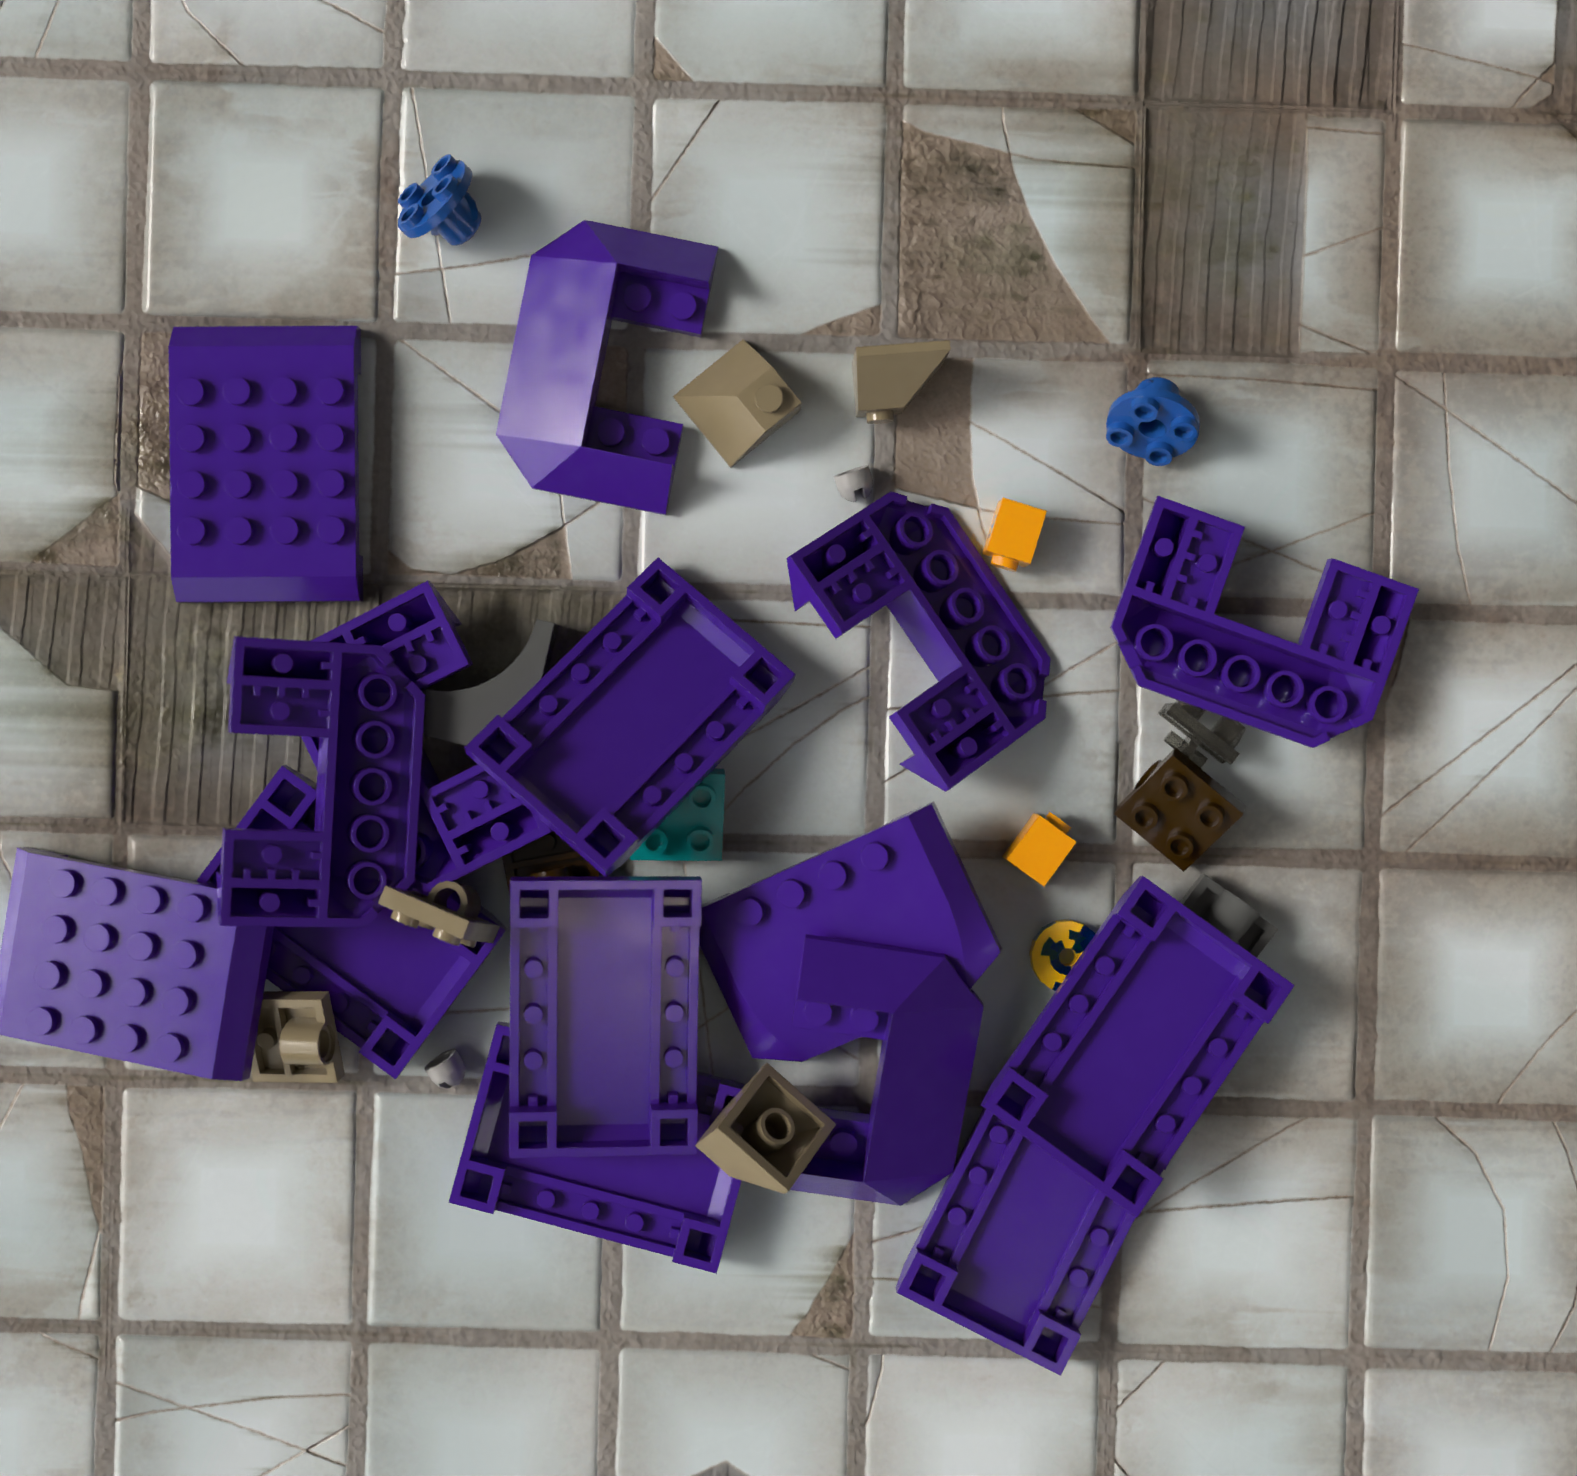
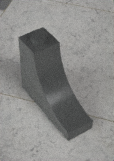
[423,619,559,745]

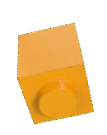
[982,497,1047,572]
[1002,812,1076,886]

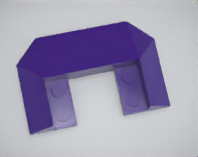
[496,220,719,515]
[786,491,1051,792]
[1110,496,1419,748]
[301,581,553,893]
[216,636,425,928]
[790,934,984,1206]

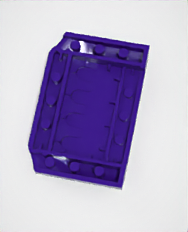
[699,801,1002,1062]

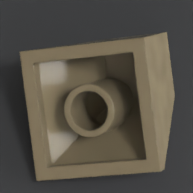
[673,339,802,468]
[852,340,951,424]
[695,1063,836,1194]

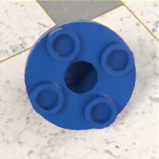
[398,154,482,246]
[1106,377,1200,466]

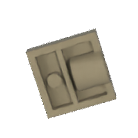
[378,881,500,948]
[251,991,345,1083]

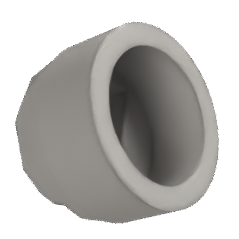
[834,465,873,502]
[424,1049,466,1089]

